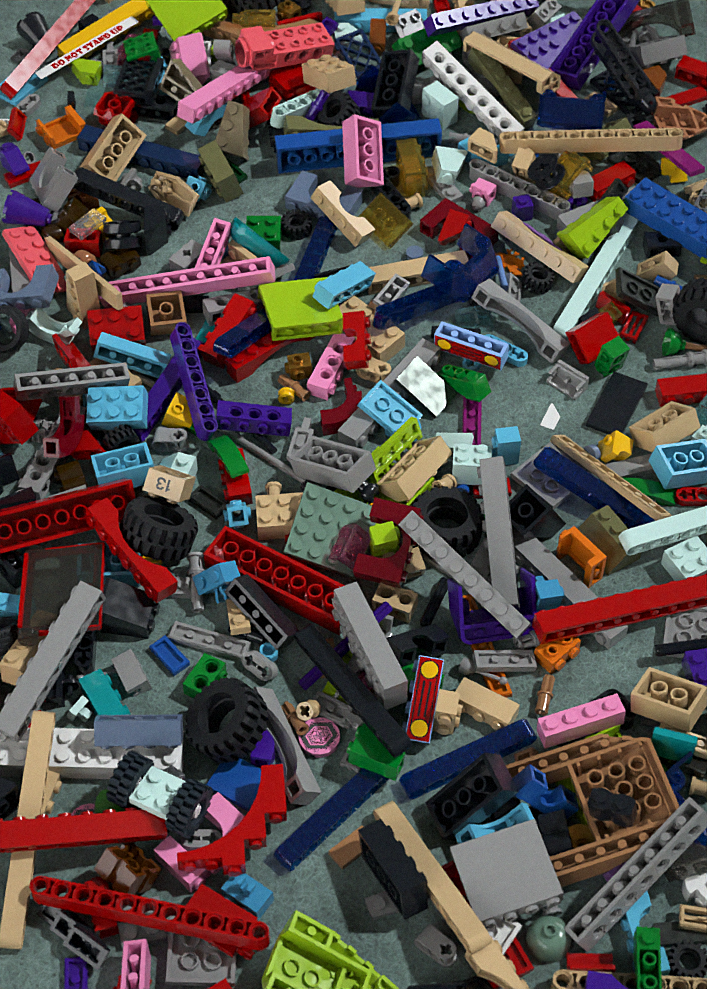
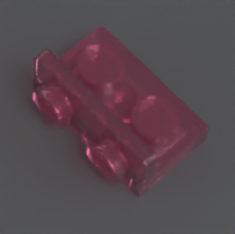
[329,523,371,570]

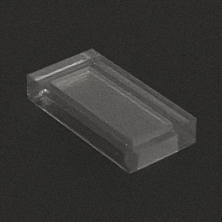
[69,208,106,240]

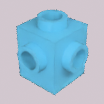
[186,175,212,202]
[223,500,252,529]

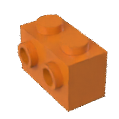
[534,636,581,674]

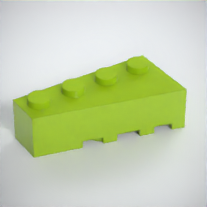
[556,197,628,259]

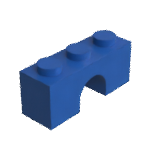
[512,764,579,819]

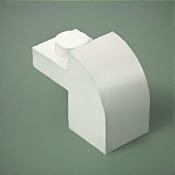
[682,858,707,908]

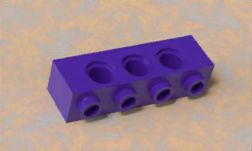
[216,400,292,437]

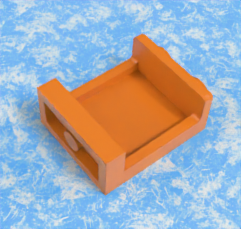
[36,105,86,149]
[556,526,607,588]

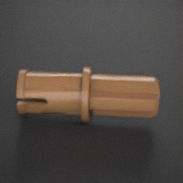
[278,374,311,401]
[534,674,555,716]
[281,701,309,736]

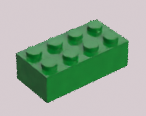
[391,28,463,69]

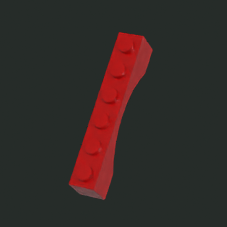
[226,332,316,383]
[86,498,178,603]

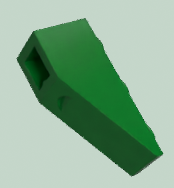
[436,364,491,402]
[633,926,662,989]

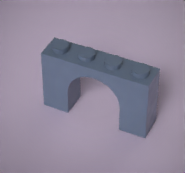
[285,170,363,224]
[0,264,59,310]

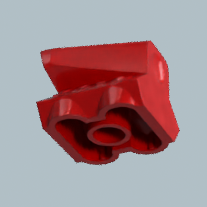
[93,91,138,127]

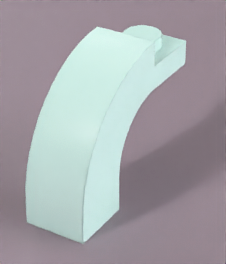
[26,308,82,345]

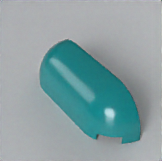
[230,216,290,267]

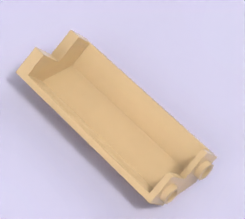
[463,31,561,97]

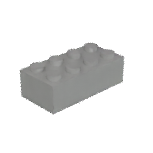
[289,436,376,493]

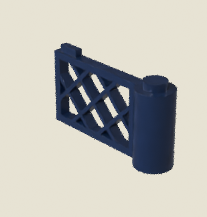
[334,29,381,91]

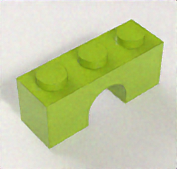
[368,521,401,558]

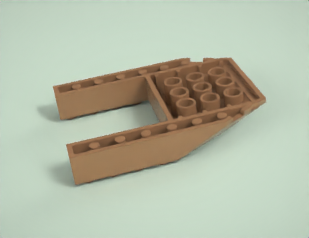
[506,734,680,887]

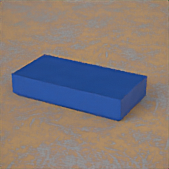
[149,635,190,676]

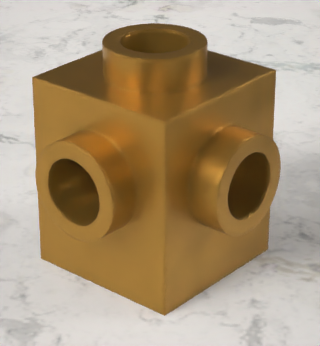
[277,0,301,21]
[284,352,312,380]

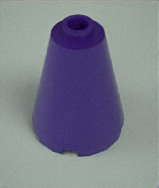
[2,190,53,226]

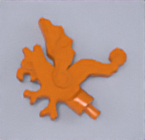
[490,249,525,277]

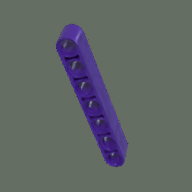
[170,322,218,441]
[133,338,205,441]

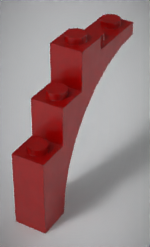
[177,764,287,877]

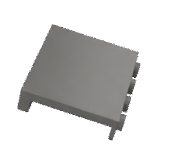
[450,819,563,929]

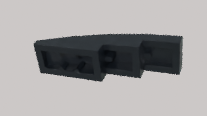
[36,905,111,970]

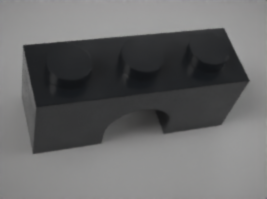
[386,624,450,667]

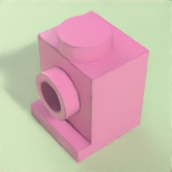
[469,178,497,207]

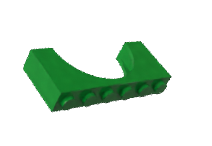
[347,663,444,781]

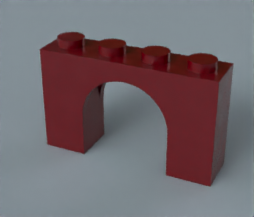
[419,198,499,263]
[353,498,424,588]

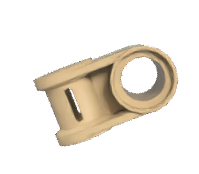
[356,356,391,384]

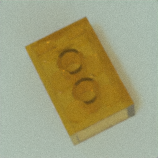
[396,138,428,199]

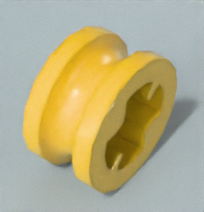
[278,387,295,404]

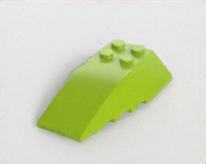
[262,910,399,989]

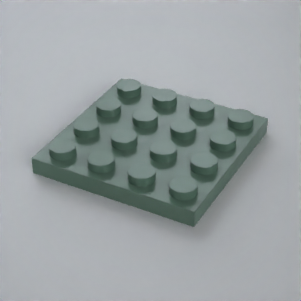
[283,482,376,580]

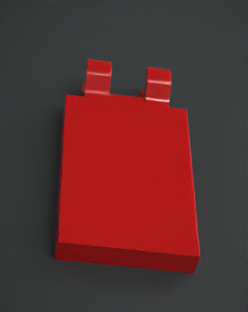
[186,884,264,961]

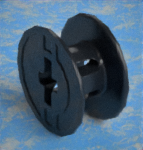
[527,153,565,191]

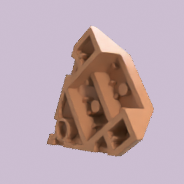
[653,96,707,140]

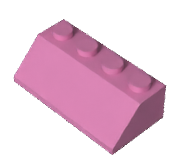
[169,32,210,85]
[342,114,384,188]

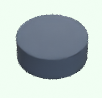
[406,246,423,260]
[584,444,601,460]

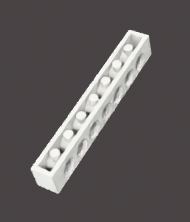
[422,41,524,139]

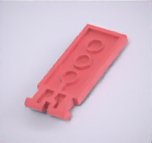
[2,225,66,293]

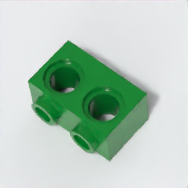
[594,336,630,378]
[183,653,228,698]

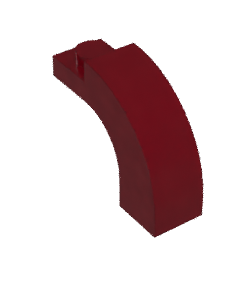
[320,378,362,436]
[43,396,85,458]

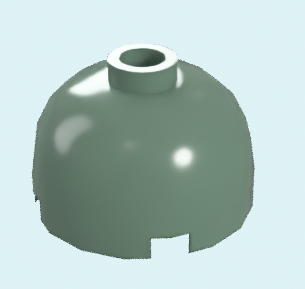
[526,915,572,963]

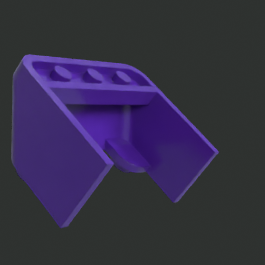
[447,568,537,645]

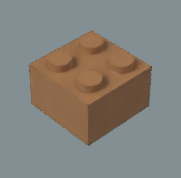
[146,291,187,336]

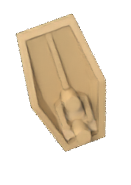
[148,171,200,217]

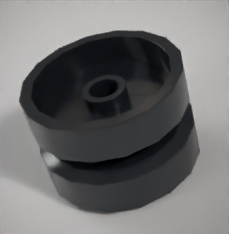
[103,220,142,249]

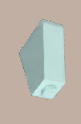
[431,146,468,185]

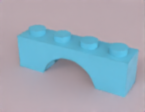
[620,891,670,976]

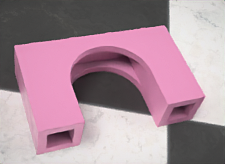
[154,792,245,893]

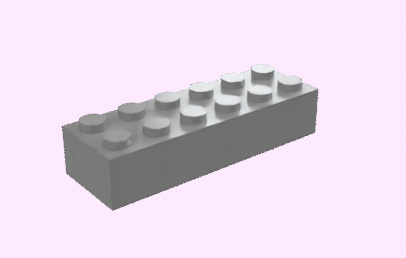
[332,581,408,710]

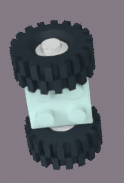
[106,751,213,838]

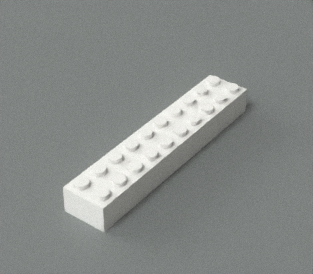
[0,727,186,779]

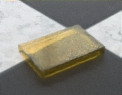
[358,192,413,249]

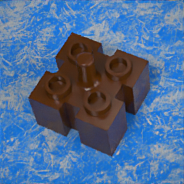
[94,842,162,895]

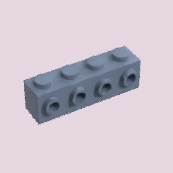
[94,714,183,749]

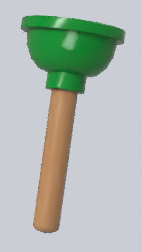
[662,328,707,356]

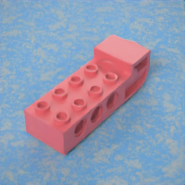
[234,22,335,71]

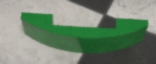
[206,435,249,478]
[598,478,676,506]

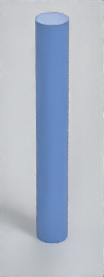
[494,256,508,291]

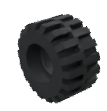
[316,91,360,126]

